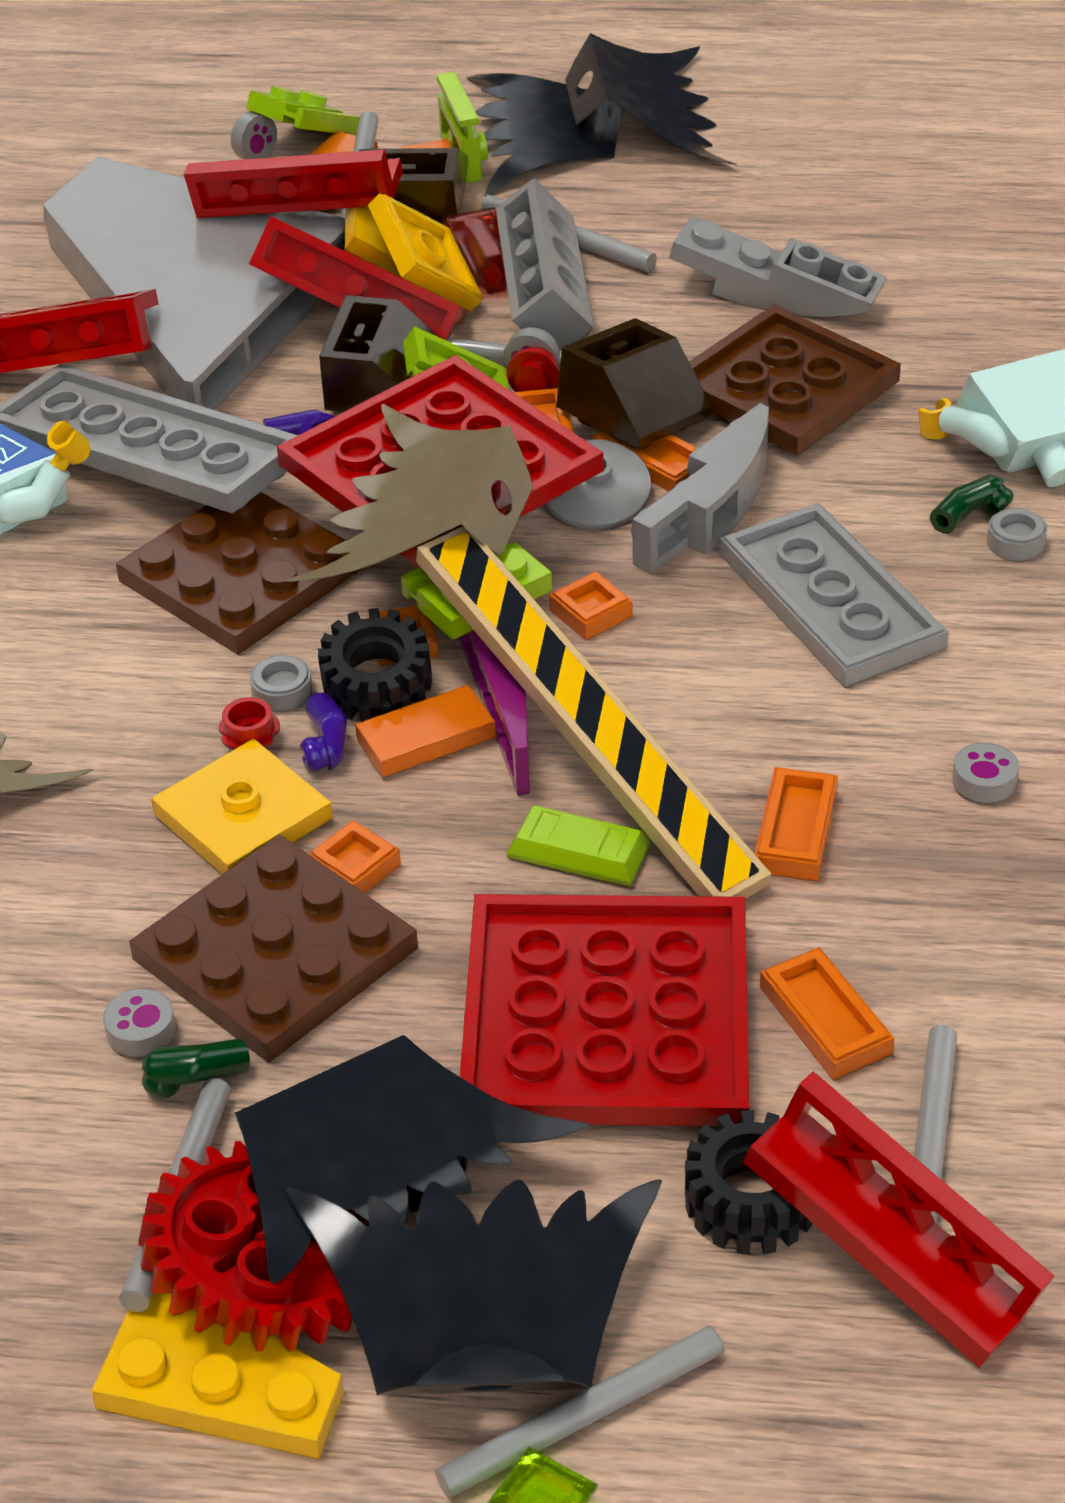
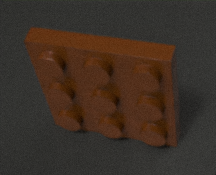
[689,304,901,455]
[116,492,364,655]
[129,834,418,1063]

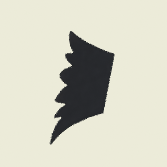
[565,33,737,165]
[466,73,621,196]
[235,1035,589,1284]
[285,1179,662,1395]

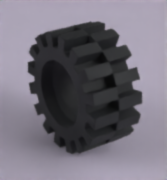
[318,608,432,722]
[685,1110,813,1255]

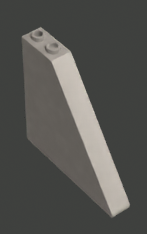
[43,157,349,410]

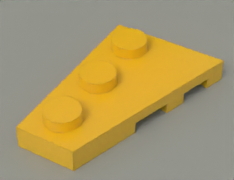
[91,1292,344,1459]

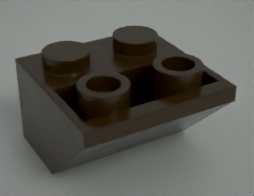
[359,148,468,228]
[319,295,441,412]
[556,318,712,449]

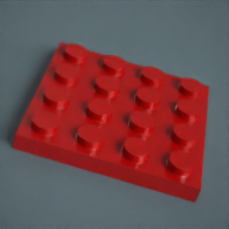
[277,355,604,568]
[459,894,749,1127]

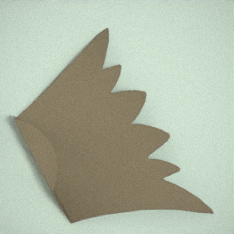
[285,404,533,582]

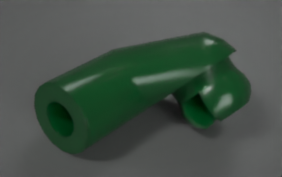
[930,474,1014,533]
[141,1038,250,1098]

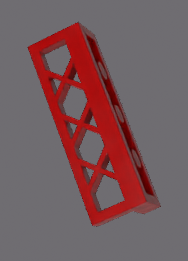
[183,149,403,218]
[249,216,469,341]
[0,289,159,373]
[743,1071,1054,1369]

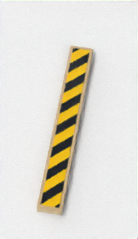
[416,526,771,899]

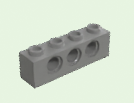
[496,178,594,350]

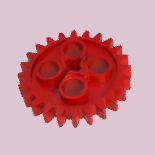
[138,1141,369,1352]

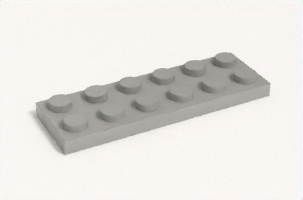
[0,364,298,514]

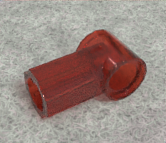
[442,207,507,294]

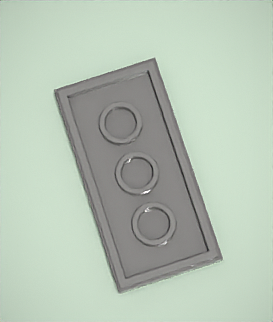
[719,503,949,687]

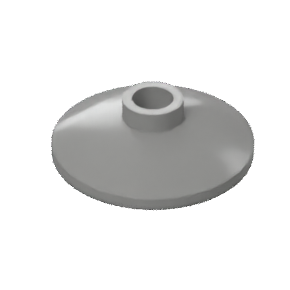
[544,439,651,530]

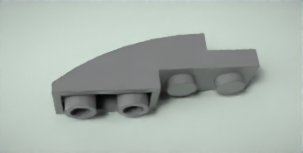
[669,216,886,317]
[631,403,769,574]

